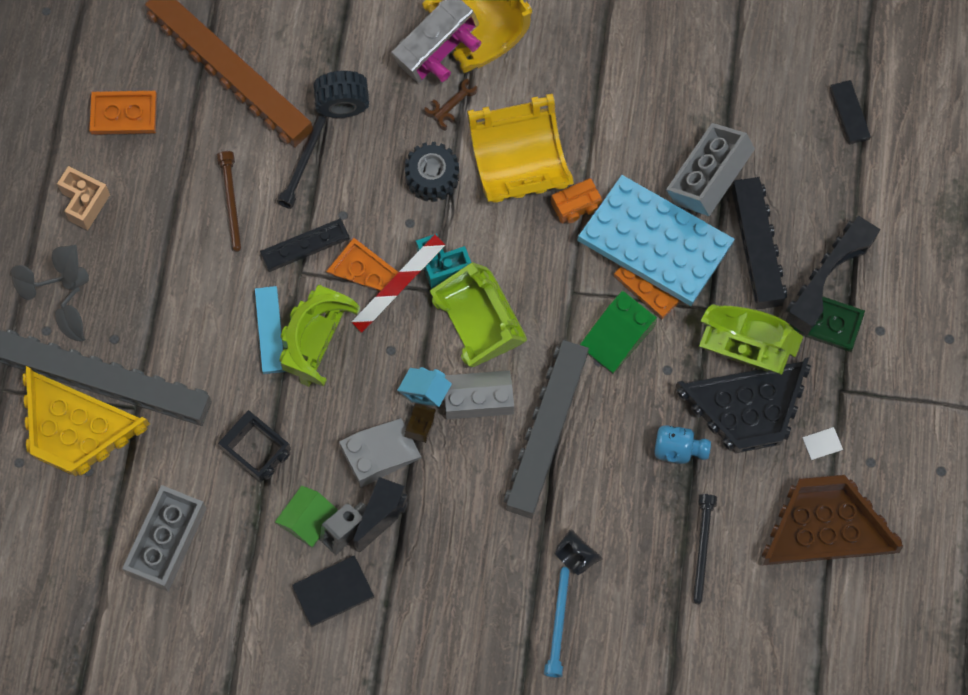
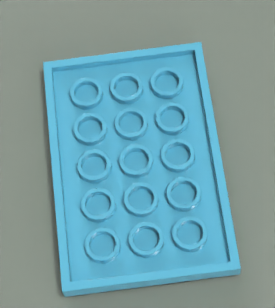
[577,175,735,306]

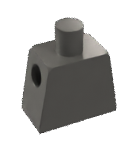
[320,502,367,555]

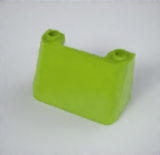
[430,262,527,367]

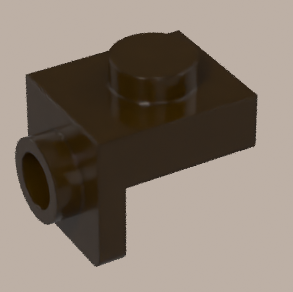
[404,403,436,443]

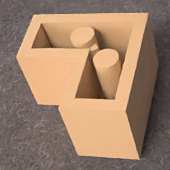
[57,166,110,231]

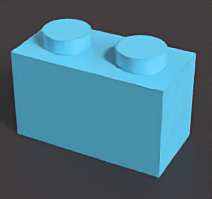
[397,367,452,407]

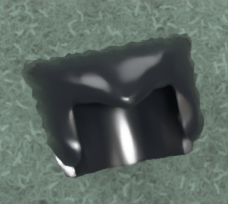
[555,529,603,575]

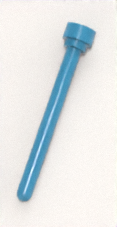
[544,567,570,678]

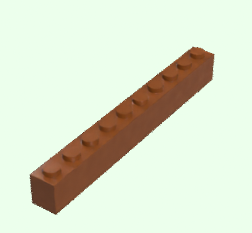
[145,0,313,148]

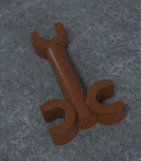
[424,79,477,131]

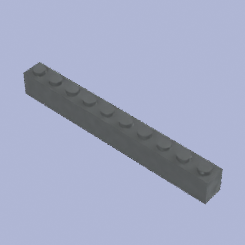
[0,330,212,426]

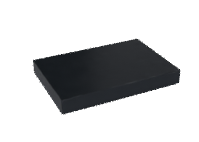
[292,555,375,628]

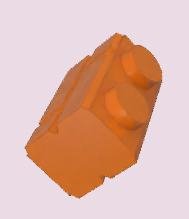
[551,178,602,224]

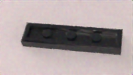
[260,218,350,272]

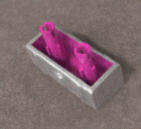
[391,0,481,84]

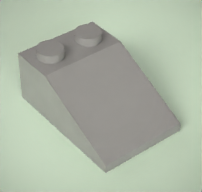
[339,418,422,488]

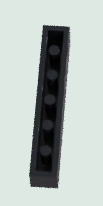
[732,177,787,310]

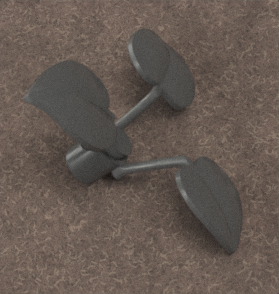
[11,245,89,341]

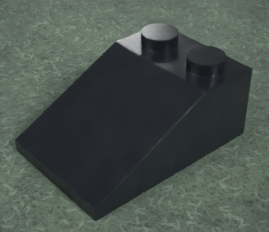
[353,477,409,552]

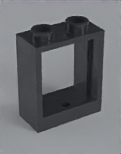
[218,410,291,483]

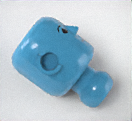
[654,425,711,464]

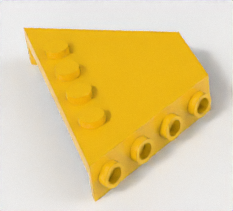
[23,366,150,477]

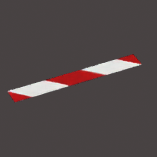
[352,234,445,333]

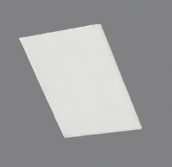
[802,427,843,460]

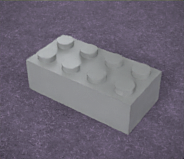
[666,123,755,216]
[122,485,207,592]

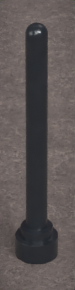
[277,116,326,209]
[693,494,717,604]

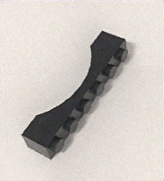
[785,215,881,335]

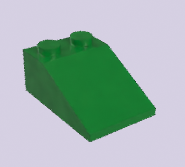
[580,290,657,374]

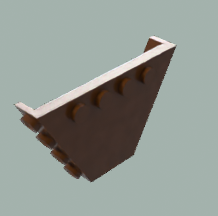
[761,475,903,566]

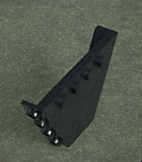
[675,357,811,453]

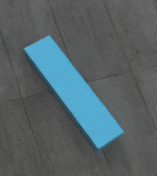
[255,286,285,374]

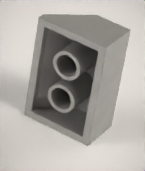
[445,370,514,419]

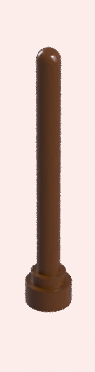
[217,151,241,252]

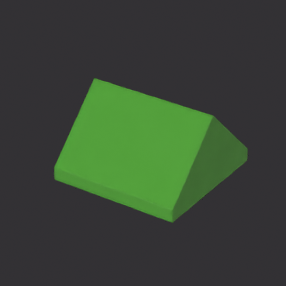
[275,486,338,548]

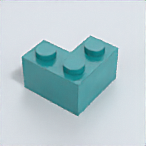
[416,234,471,289]

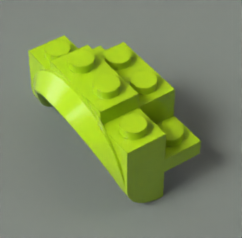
[279,284,360,387]
[699,304,803,375]

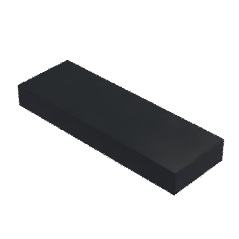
[830,80,871,145]

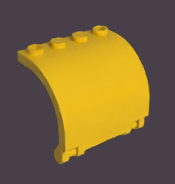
[422,0,532,73]
[467,94,574,202]

